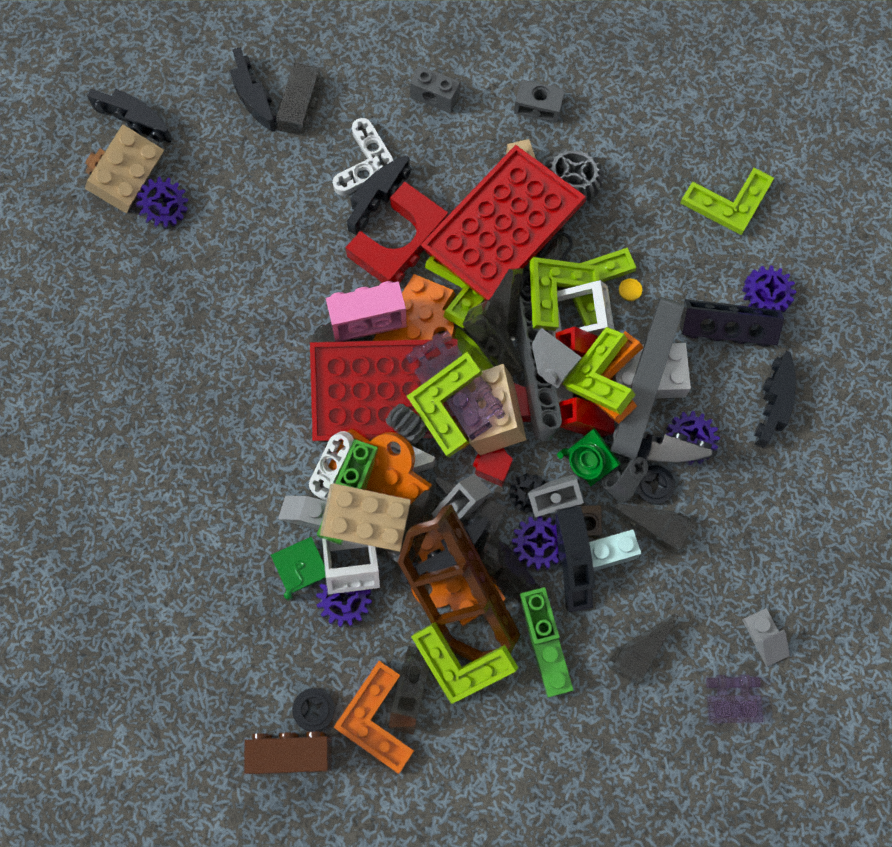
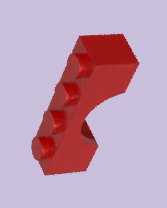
[473,383,531,487]

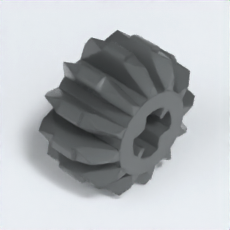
[386,404,428,444]

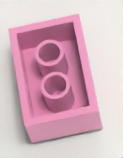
[326,281,407,342]

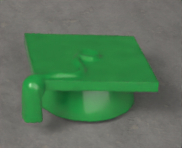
[557,428,620,487]
[271,537,326,601]

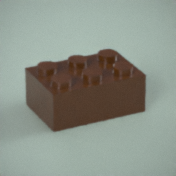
[244,731,332,774]

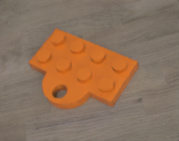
[373,274,456,341]
[328,429,432,527]
[410,529,506,627]

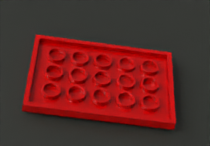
[421,145,586,304]
[310,339,459,441]

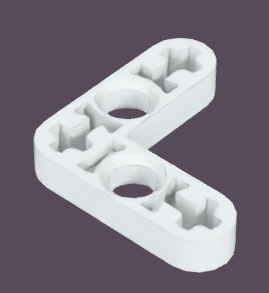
[333,118,393,196]
[309,431,354,501]

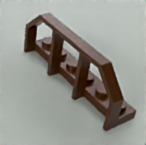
[398,504,521,661]

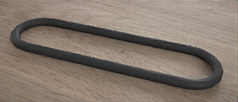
[520,232,573,299]

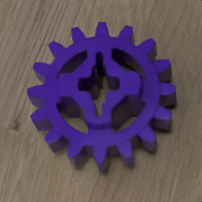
[136,177,188,229]
[742,265,796,312]
[665,411,720,465]
[511,516,559,571]
[316,584,372,628]

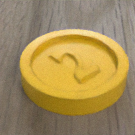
[619,278,642,301]

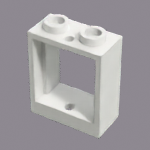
[548,280,615,338]
[322,538,380,594]

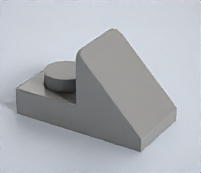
[742,608,790,667]

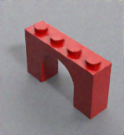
[345,182,448,283]
[556,326,615,437]

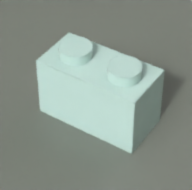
[589,530,641,571]

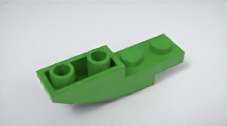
[317,439,378,545]
[520,587,574,698]

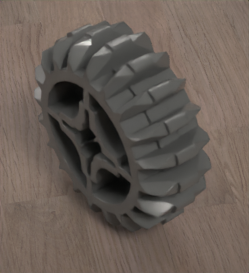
[544,147,604,202]

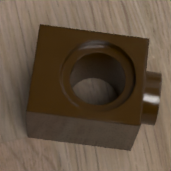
[576,505,602,542]

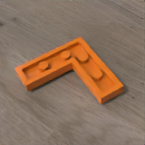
[595,331,643,424]
[333,661,414,774]

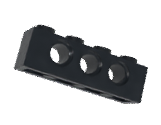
[680,299,784,347]

